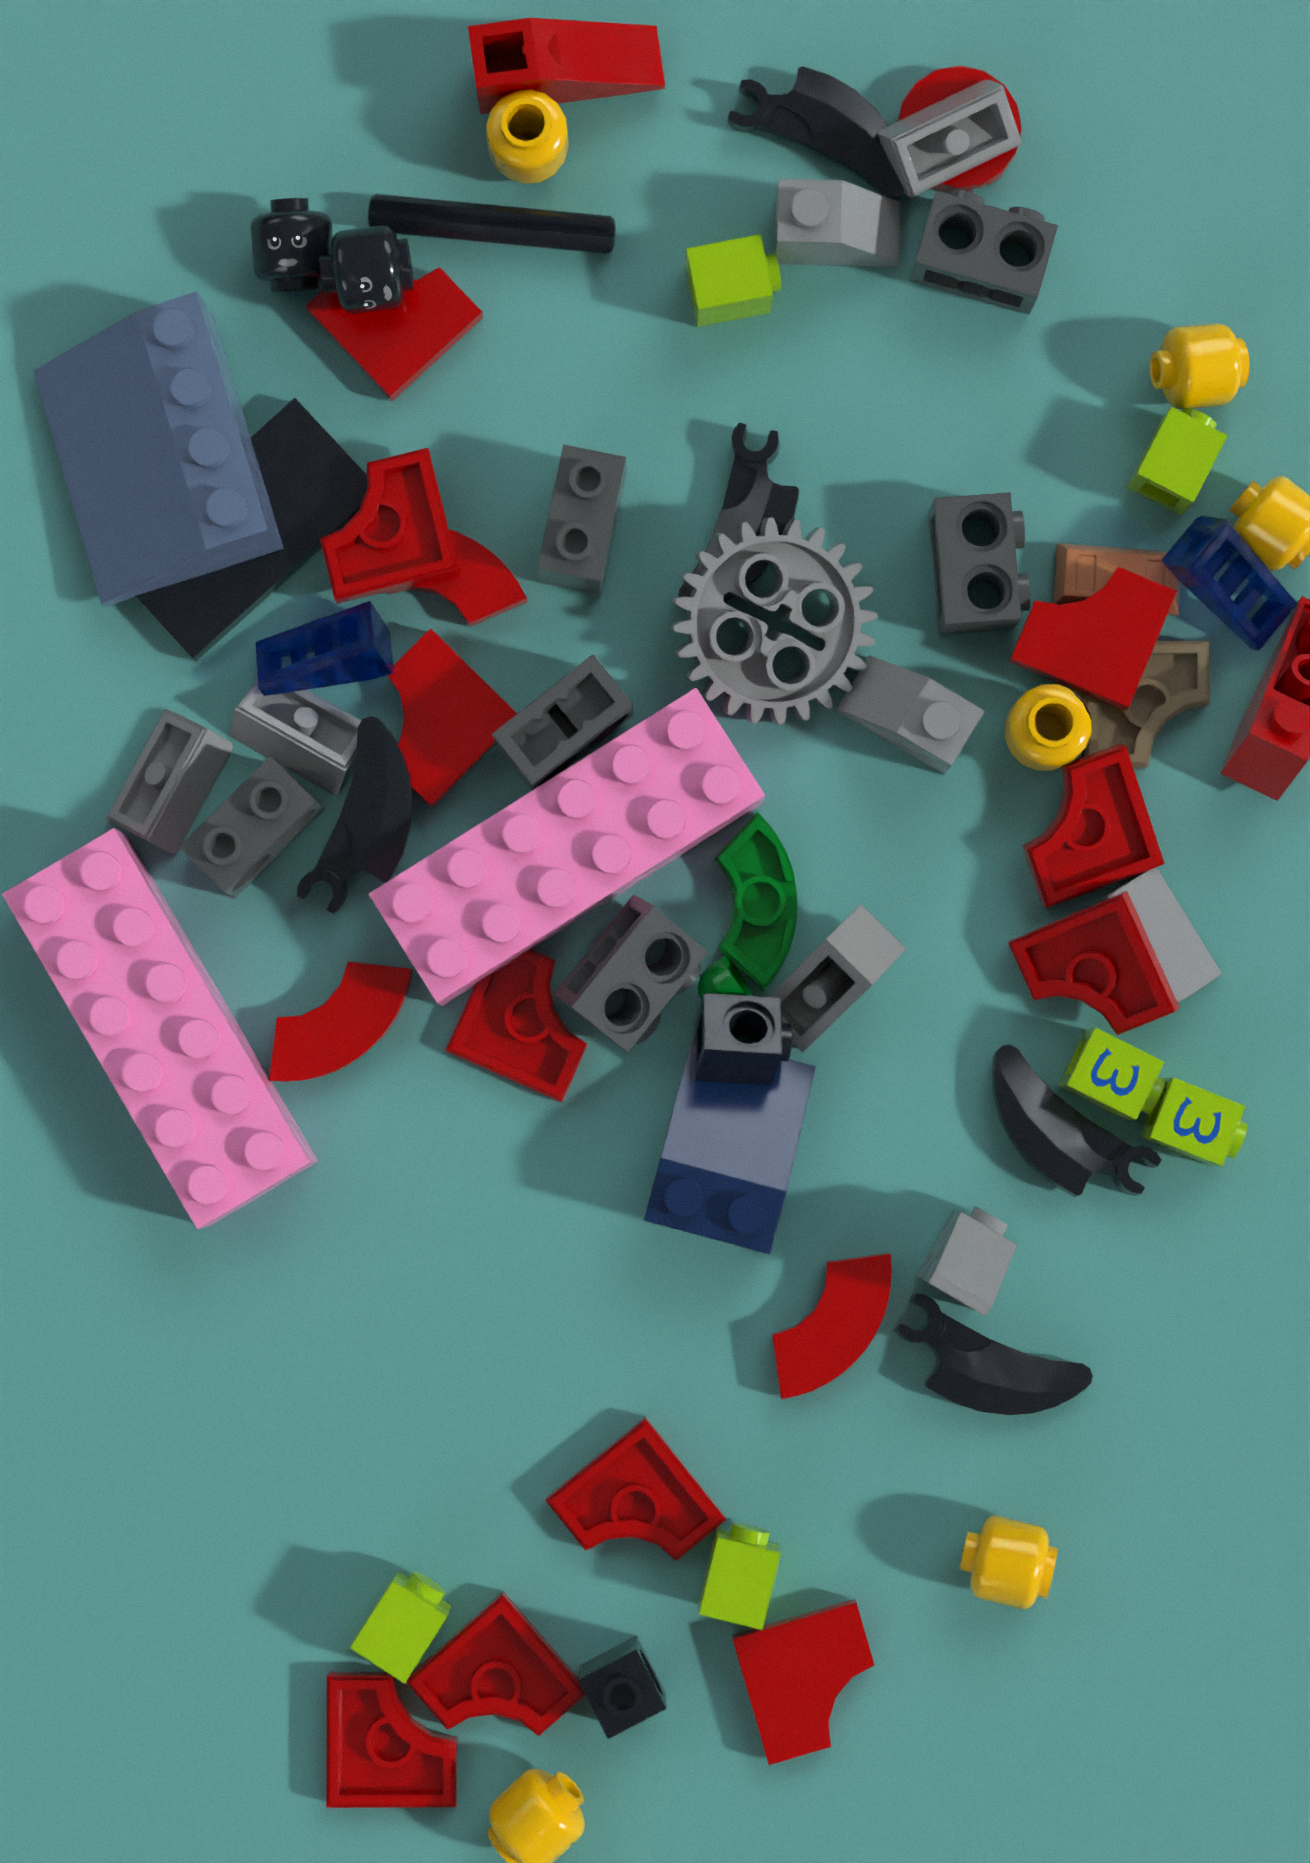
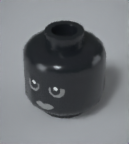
[251,198,333,292]
[319,225,414,314]

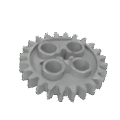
[670,517,878,725]

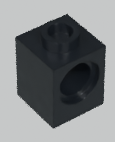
[695,993,792,1085]
[578,1636,667,1739]

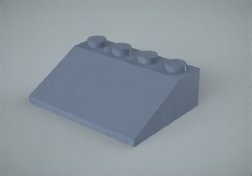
[34,292,284,607]

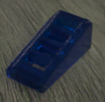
[1162,516,1298,651]
[255,601,394,696]

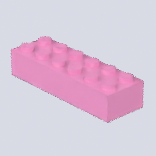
[369,688,766,1006]
[2,828,319,1230]

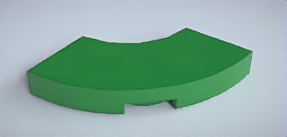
[714,812,797,992]

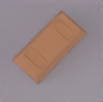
[1053,543,1183,616]

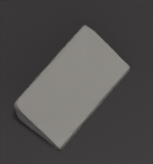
[877,80,1022,198]
[230,667,361,795]
[106,708,233,854]
[1101,867,1222,1003]

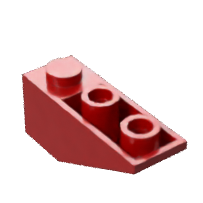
[468,17,665,114]
[1220,596,1310,801]

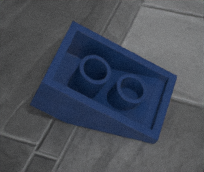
[644,1034,816,1254]

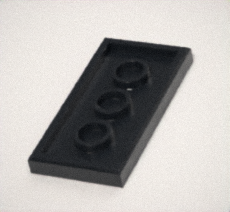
[136,398,367,661]

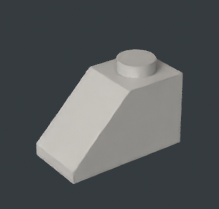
[774,179,900,267]
[836,655,985,775]
[769,904,906,1053]
[916,1206,1017,1316]

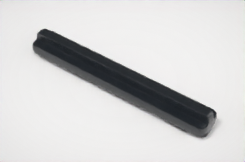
[368,194,616,253]

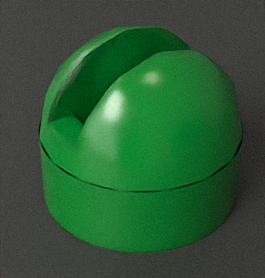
[697,956,752,1000]

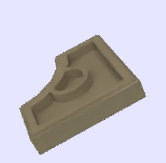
[1080,641,1210,769]

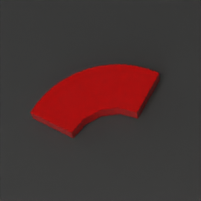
[387,529,528,627]
[269,961,413,1082]
[772,1253,892,1399]

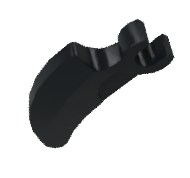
[728,66,905,200]
[678,423,800,601]
[297,716,413,914]
[992,1045,1162,1197]
[894,1294,1093,1415]

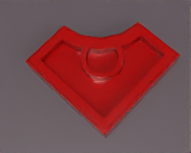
[305,267,483,401]
[320,448,460,604]
[1008,566,1177,711]
[386,628,518,808]
[1022,743,1165,908]
[1008,891,1180,1035]
[445,949,588,1102]
[545,1417,726,1561]
[406,1591,585,1736]
[732,1599,875,1765]
[326,1672,458,1808]

